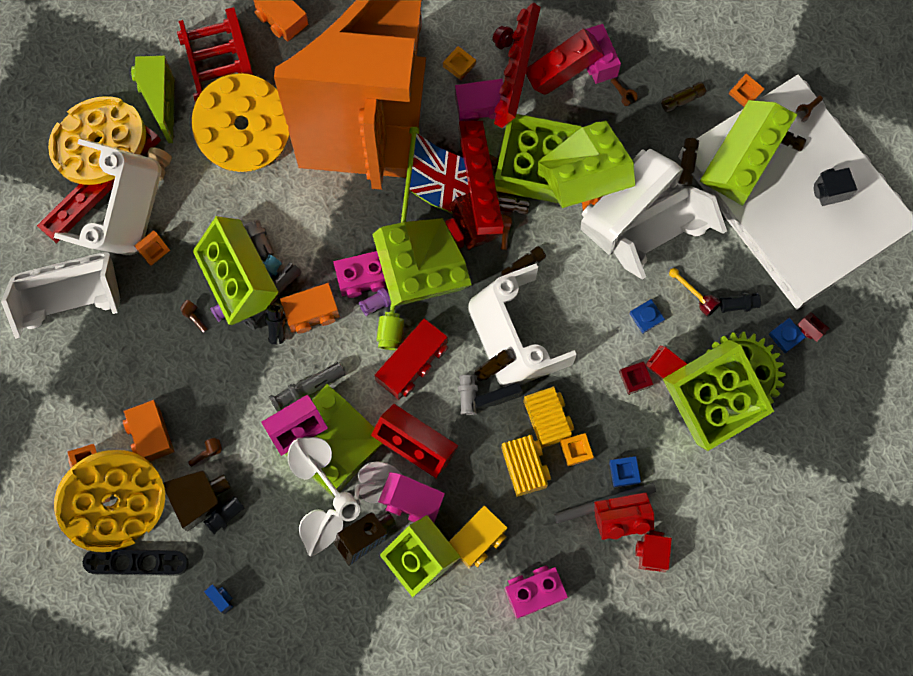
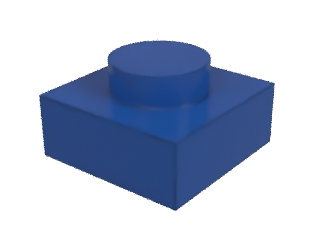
[629,299,665,334]
[769,318,806,353]
[609,456,641,487]
[204,584,233,614]

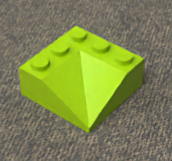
[495,114,582,203]
[538,120,635,208]
[372,218,472,307]
[663,340,774,451]
[285,384,383,498]

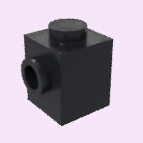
[813,168,858,206]

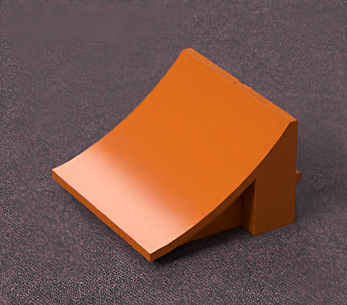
[274,0,426,190]

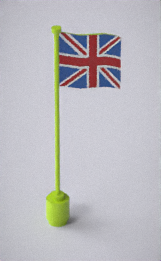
[376,127,476,351]

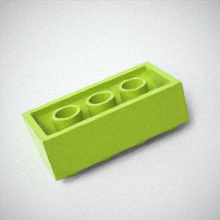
[699,100,798,206]
[193,216,278,325]

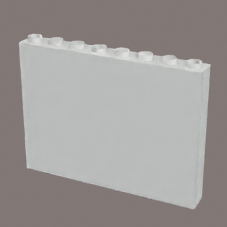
[678,75,913,310]

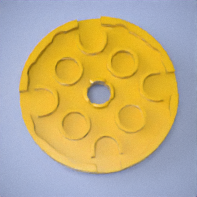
[192,74,289,172]
[48,96,146,185]
[54,450,165,552]

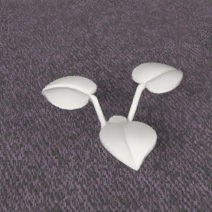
[288,437,401,557]

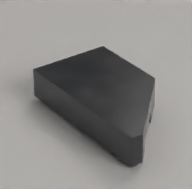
[474,383,522,408]

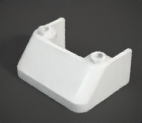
[54,139,162,255]
[580,149,683,255]
[613,184,727,279]
[1,252,120,339]
[468,263,576,387]

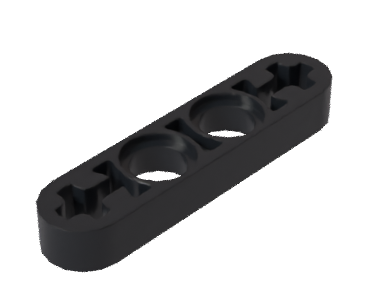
[82,550,189,576]

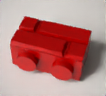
[594,493,654,540]

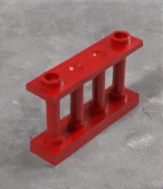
[177,7,253,103]

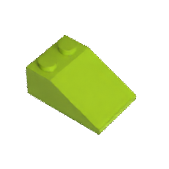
[131,56,174,143]

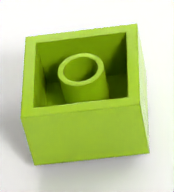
[380,515,461,598]

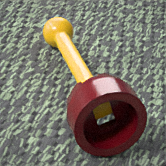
[669,268,721,317]

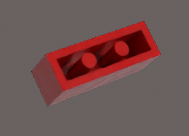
[526,28,605,95]
[374,318,448,400]
[371,404,459,478]

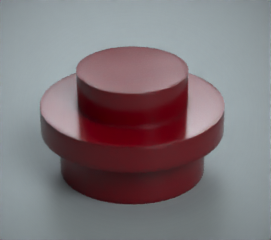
[492,26,514,50]

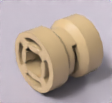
[146,147,172,181]

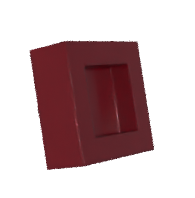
[798,311,830,342]
[619,361,653,395]

